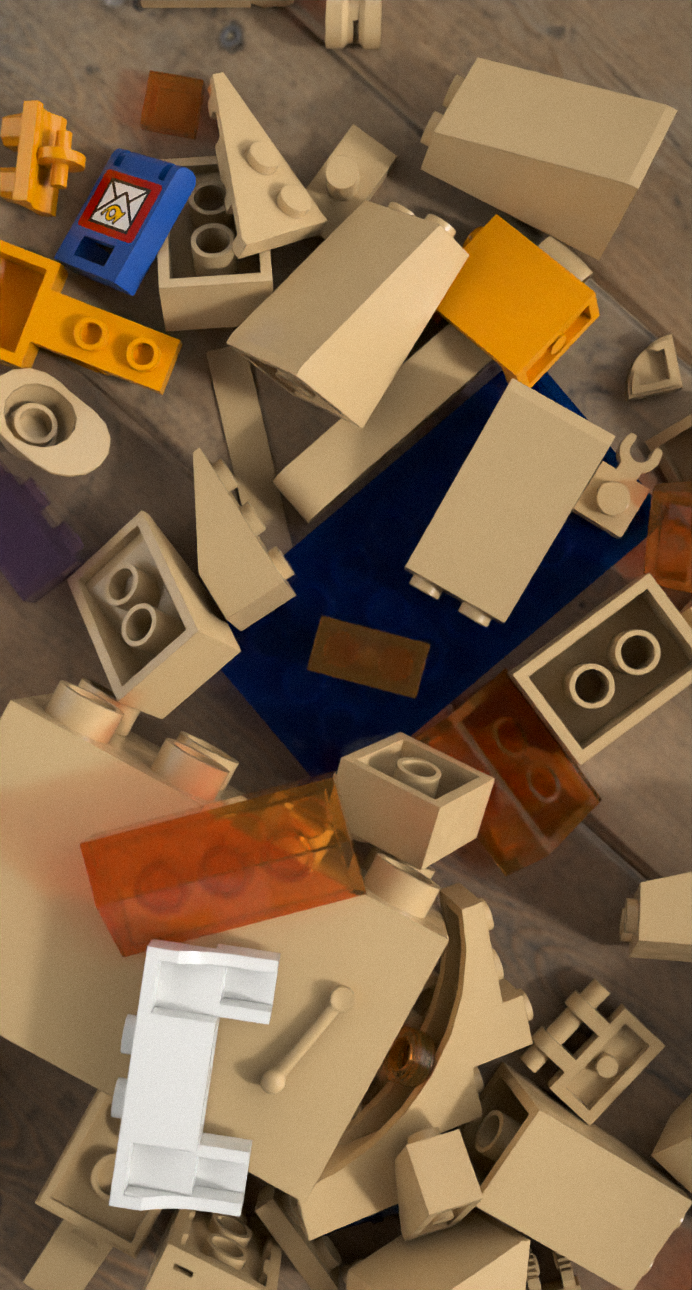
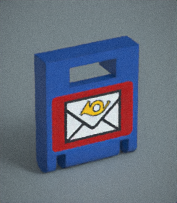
[54,148,196,296]

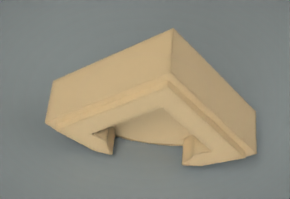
[625,334,683,402]

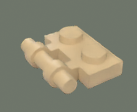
[520,978,665,1126]

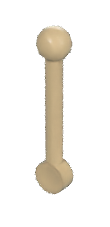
[260,985,355,1094]

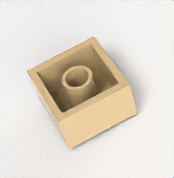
[325,732,495,870]

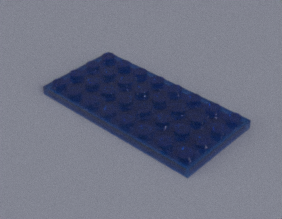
[221,370,670,799]

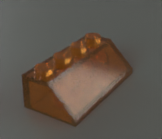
[80,771,367,957]

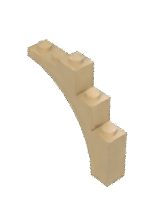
[287,883,533,1241]

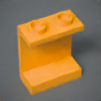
[431,214,600,388]

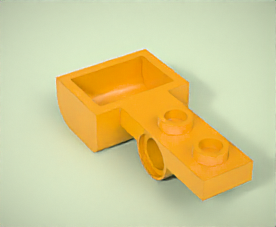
[0,240,183,395]

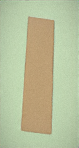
[206,346,294,555]

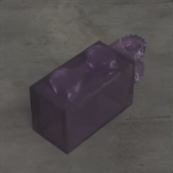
[0,459,85,603]

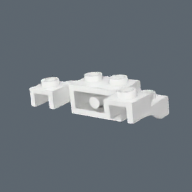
[109,939,280,1217]

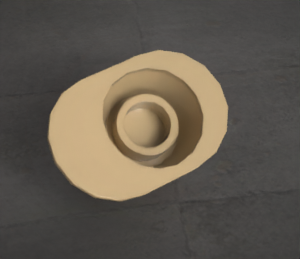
[0,368,111,477]

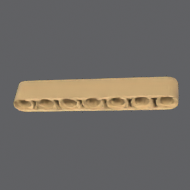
[272,236,593,524]

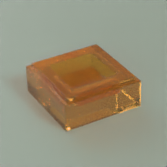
[140,70,205,140]

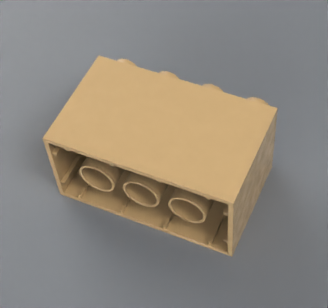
[0,678,449,1203]

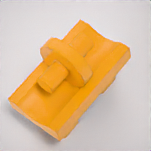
[0,100,86,217]

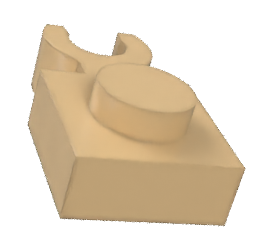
[572,433,662,539]

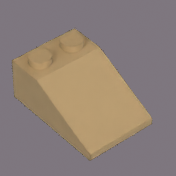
[157,156,273,331]
[67,510,241,719]

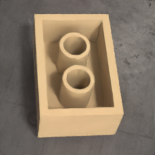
[507,573,692,766]

